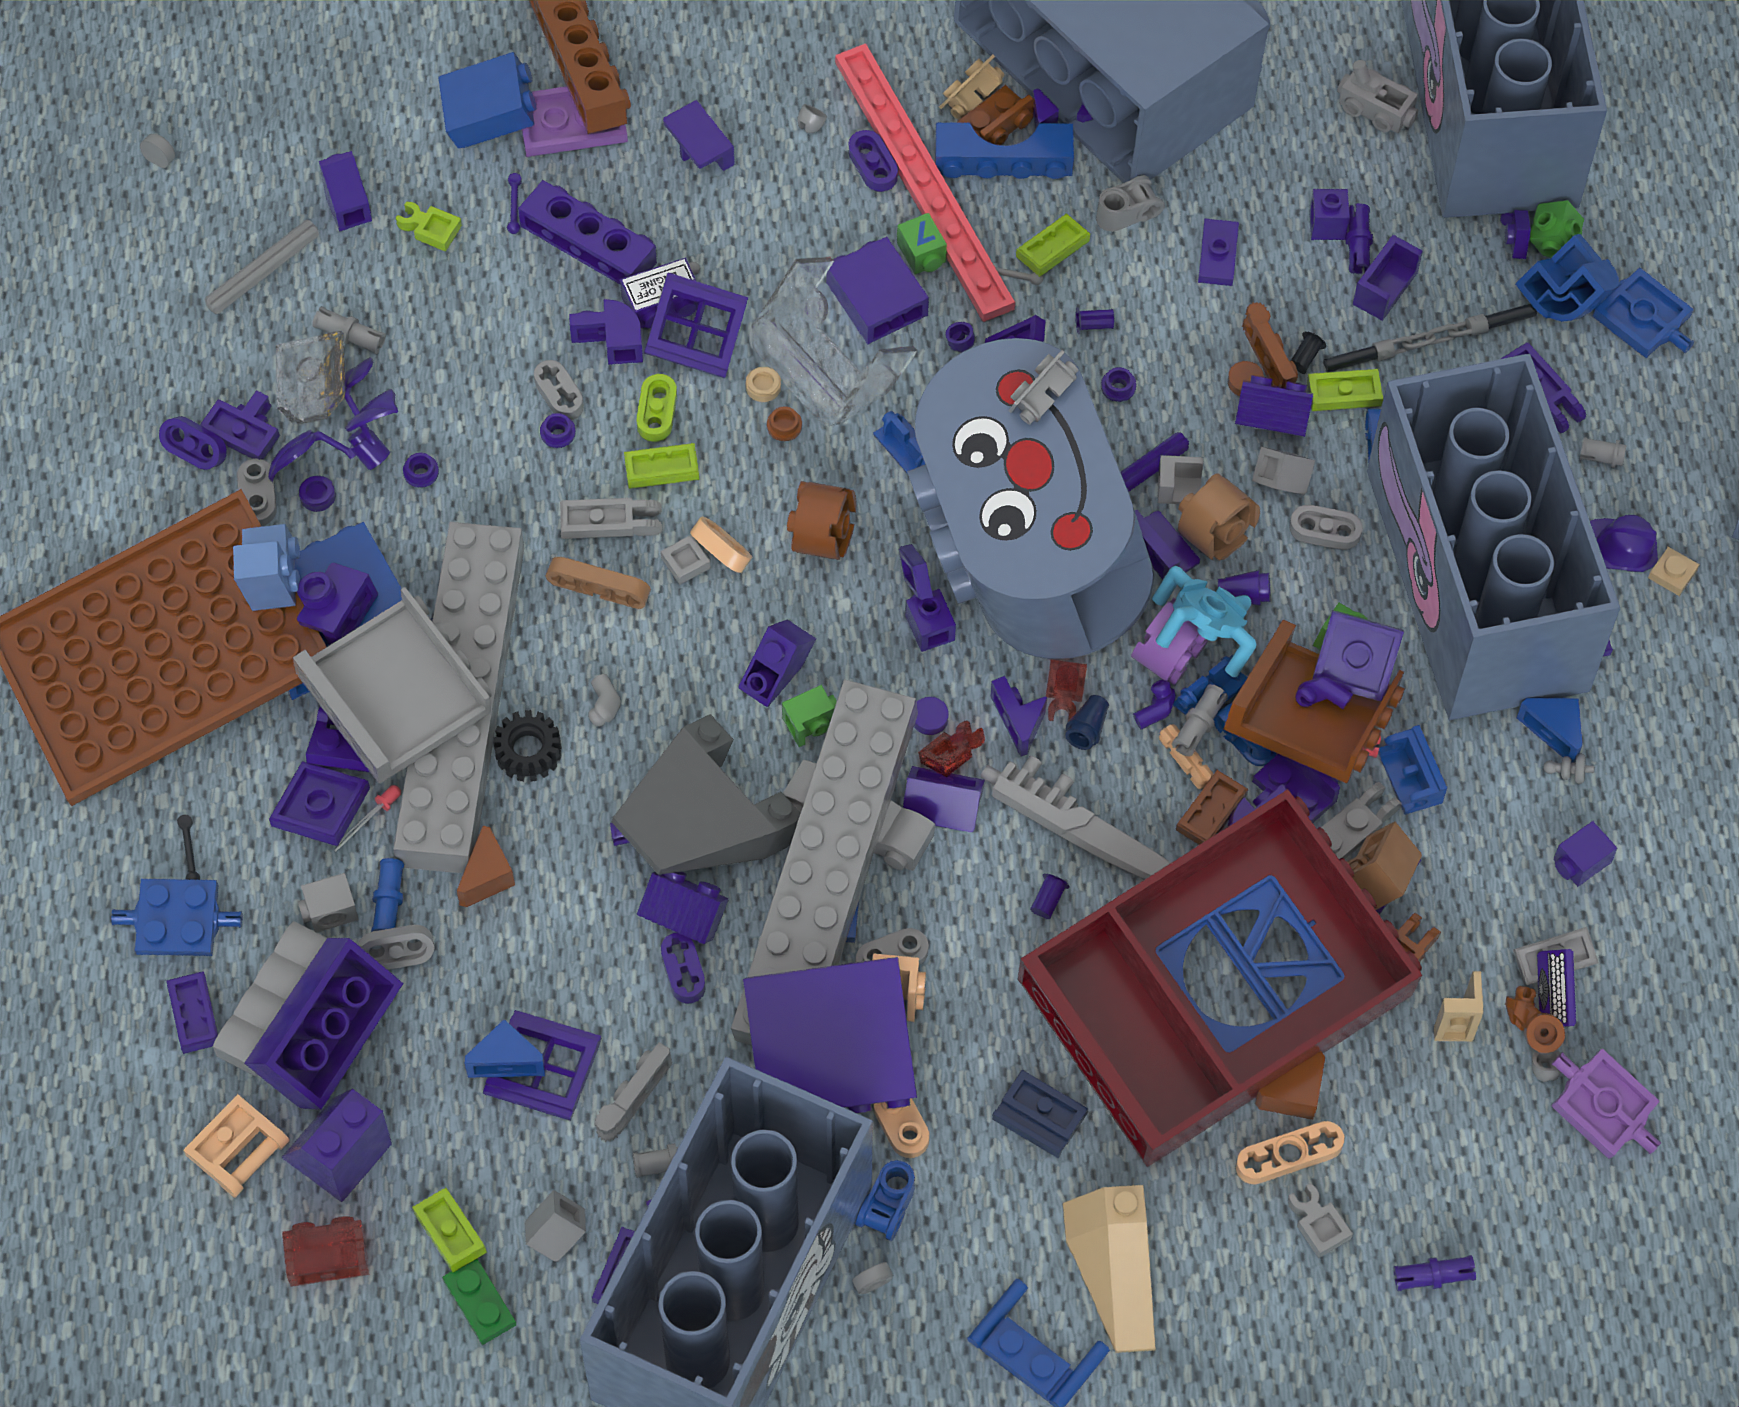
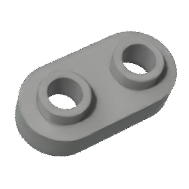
[237,458,277,526]
[1289,505,1363,550]
[358,925,434,970]
[855,928,929,965]

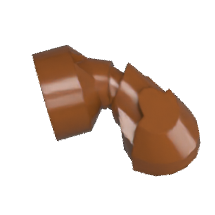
[1505,986,1565,1053]

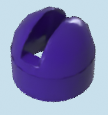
[946,322,975,353]

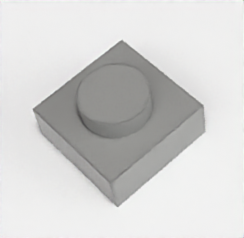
[661,535,711,585]

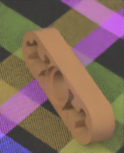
[545,557,651,609]

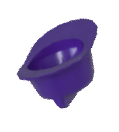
[1590,515,1658,572]

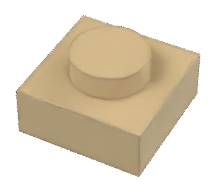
[1648,547,1700,596]

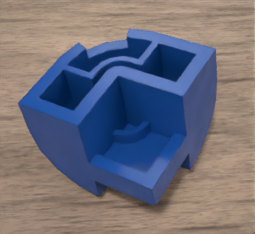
[1515,234,1619,322]

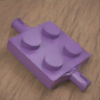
[1551,1049,1661,1159]

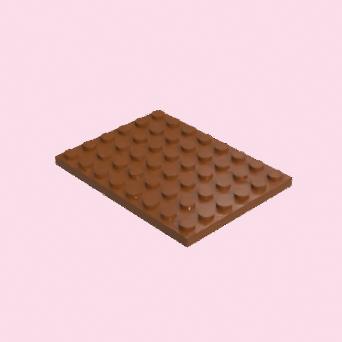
[0,489,326,806]

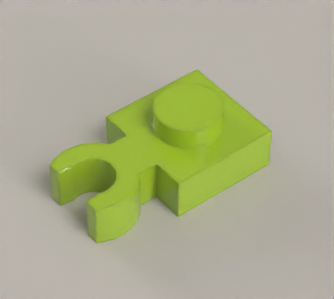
[396,201,462,252]

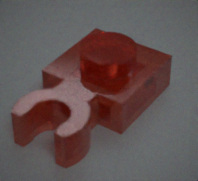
[1046,660,1087,722]
[918,720,985,777]

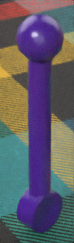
[507,173,522,234]

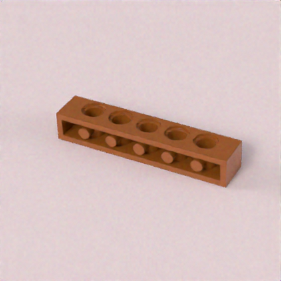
[529,0,631,134]

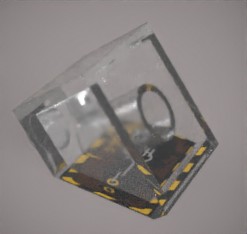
[276,331,345,425]

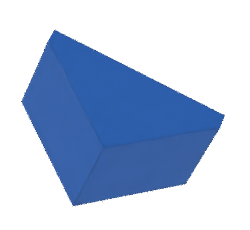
[1517,698,1582,763]
[465,1019,545,1078]

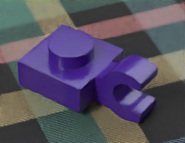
[1500,210,1531,259]

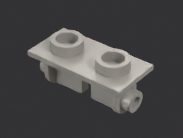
[1009,350,1079,425]

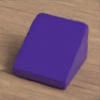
[1033,88,1059,129]

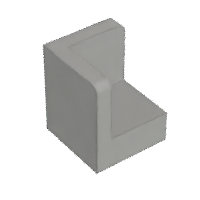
[1252,446,1315,495]
[1158,455,1203,504]
[525,1190,586,1262]

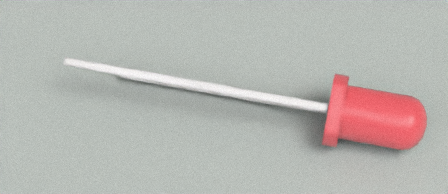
[334,785,401,852]

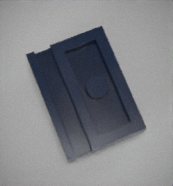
[992,1070,1088,1158]

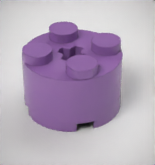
[1131,597,1208,685]

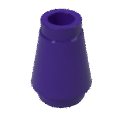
[1218,570,1271,606]

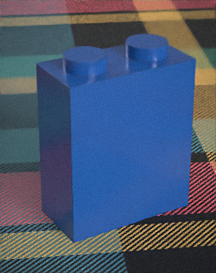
[438,52,537,149]

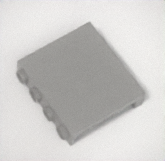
[293,587,492,784]

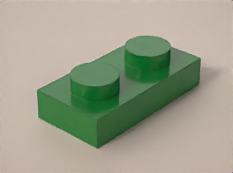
[442,1259,516,1345]

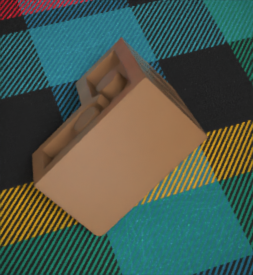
[1347,821,1422,910]

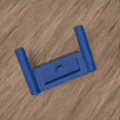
[967,1279,1110,1407]

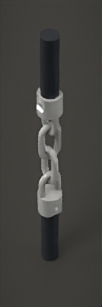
[1323,303,1537,372]

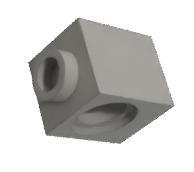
[297,873,359,932]

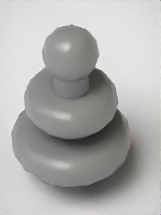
[1543,753,1595,784]

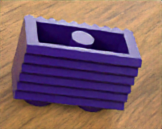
[1235,375,1313,437]
[637,871,729,944]

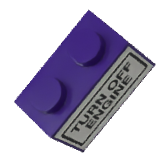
[620,257,699,329]

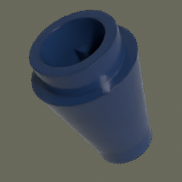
[1065,695,1109,750]

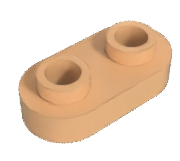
[873,1098,929,1158]

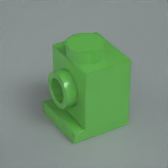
[782,685,837,747]

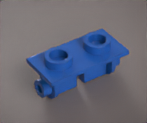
[873,411,925,474]
[1173,655,1248,715]

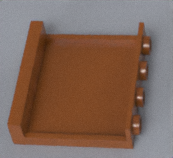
[1224,620,1405,783]

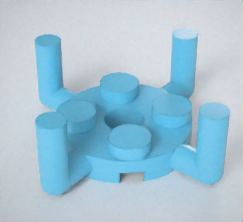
[1152,566,1257,677]

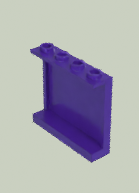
[743,957,917,1113]

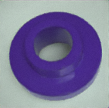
[1101,367,1137,402]
[540,413,576,448]
[403,453,439,488]

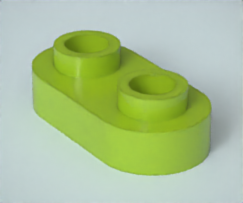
[636,374,677,442]

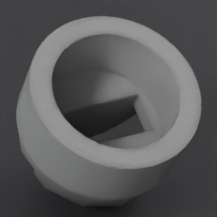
[797,104,827,133]
[1532,1050,1561,1082]

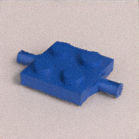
[1592,267,1694,358]
[111,879,243,956]

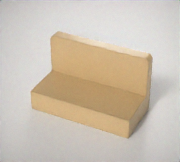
[1434,971,1483,1042]

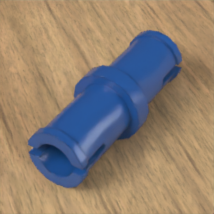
[371,858,404,932]

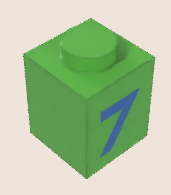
[897,213,947,274]

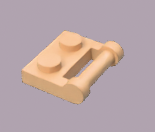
[183,1094,290,1198]

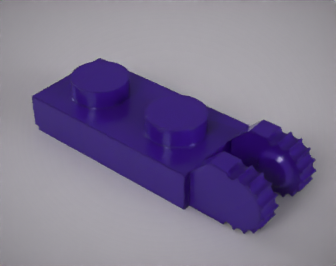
[1501,342,1587,433]

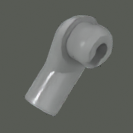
[588,674,621,727]

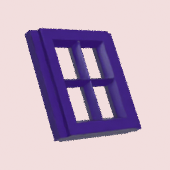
[644,273,748,378]
[483,1010,602,1121]

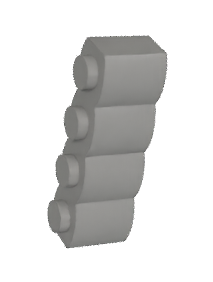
[783,760,935,871]
[213,921,327,1076]

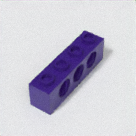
[518,180,657,284]

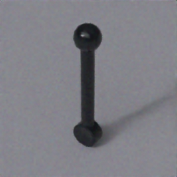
[177,815,200,880]

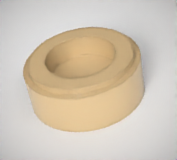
[746,367,781,402]

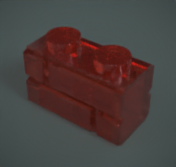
[282,1216,369,1287]

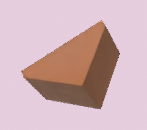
[457,826,515,907]
[1255,1051,1325,1120]

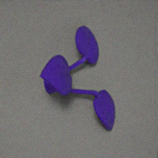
[268,357,398,483]

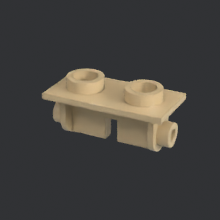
[939,54,1004,120]

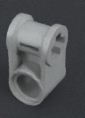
[1096,175,1165,232]

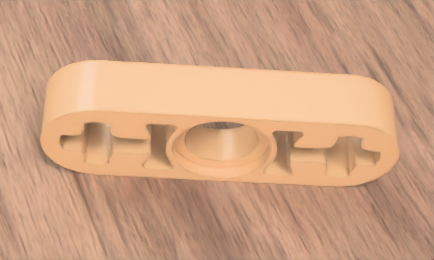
[1236,1121,1344,1184]

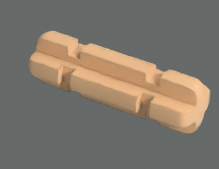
[1159,724,1214,789]

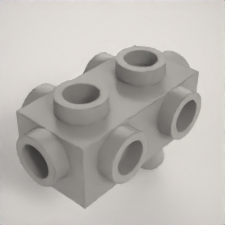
[1337,60,1419,133]

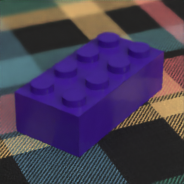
[244,938,404,1110]

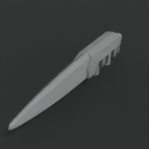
[981,756,1171,879]

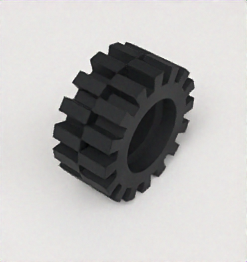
[493,710,562,782]

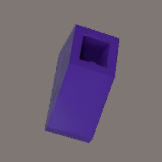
[318,151,372,232]
[738,619,816,707]

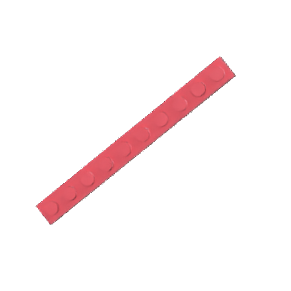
[835,44,1015,322]

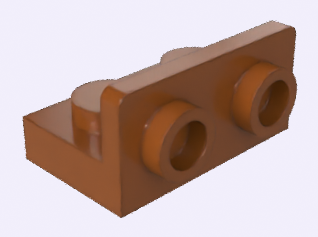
[956,85,1034,145]

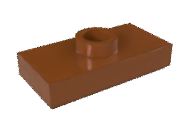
[1176,770,1248,845]

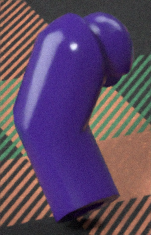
[1295,677,1353,709]
[1133,679,1176,730]

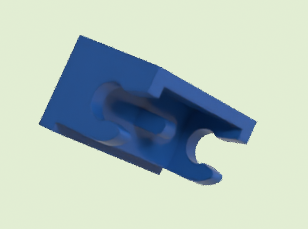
[1378,725,1447,815]

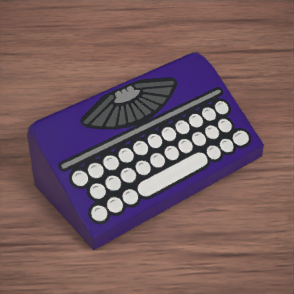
[1537,949,1576,1027]

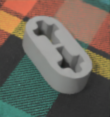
[534,360,584,420]

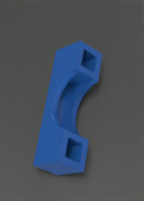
[935,123,1074,179]

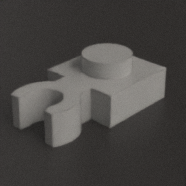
[1288,1183,1353,1258]

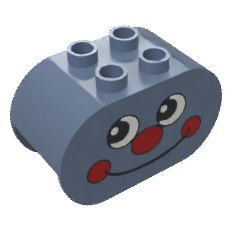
[907,338,1154,659]

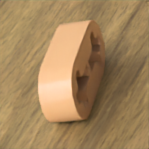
[690,517,752,573]

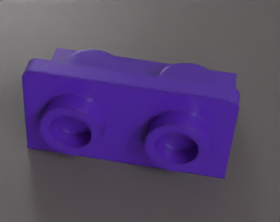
[1252,754,1340,823]

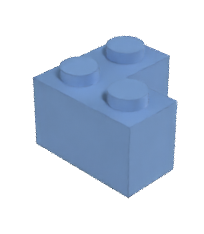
[233,524,300,611]

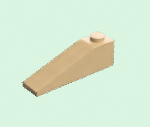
[1063,1185,1155,1353]

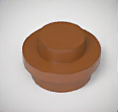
[767,407,802,441]

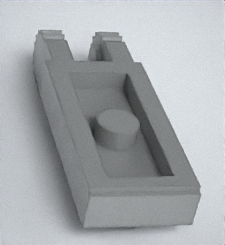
[560,498,662,539]
[1321,782,1402,859]
[594,1042,672,1142]

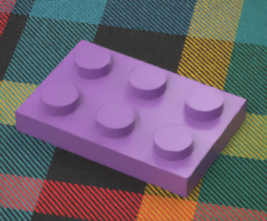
[521,86,628,157]

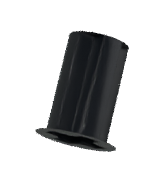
[1291,331,1327,374]

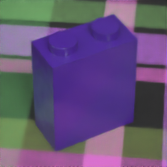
[826,236,929,344]

